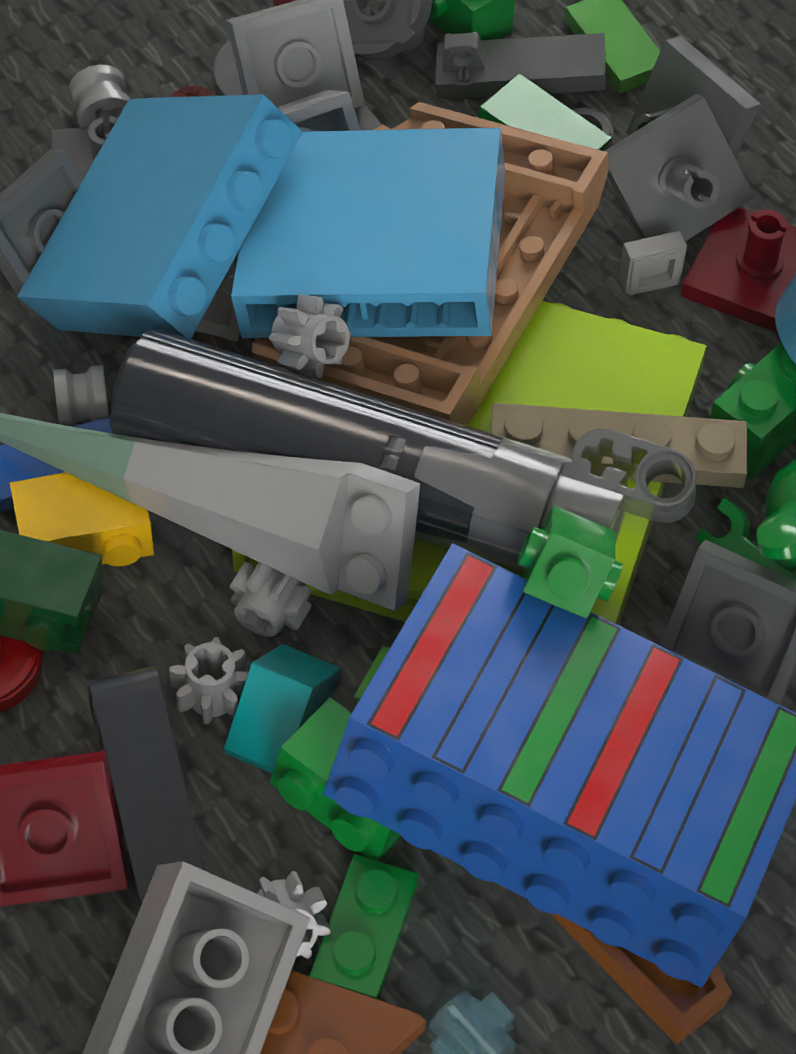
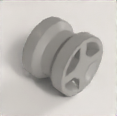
[69,64,130,128]
[53,365,109,427]

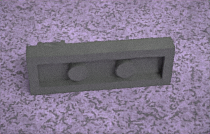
[435,32,606,99]

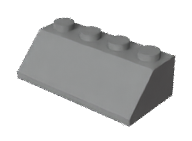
[83,861,311,1054]

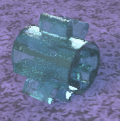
[429,991,517,1054]

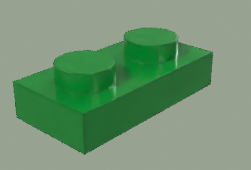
[309,854,420,1000]

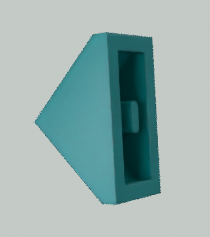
[224,644,341,773]

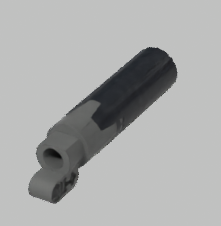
[109,327,696,574]

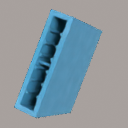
[17,94,303,339]
[231,127,506,338]

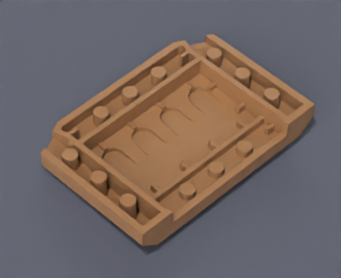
[252,102,609,425]

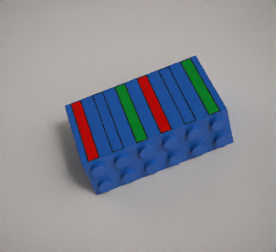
[323,543,796,988]

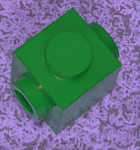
[517,505,622,619]

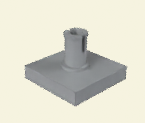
[226,0,365,108]

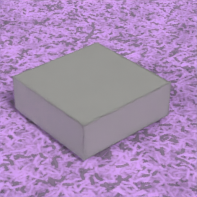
[618,231,687,296]

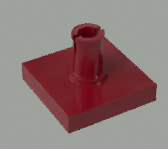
[681,206,796,333]
[0,751,131,907]

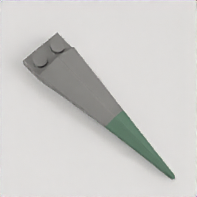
[0,413,420,611]

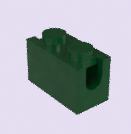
[0,530,102,655]

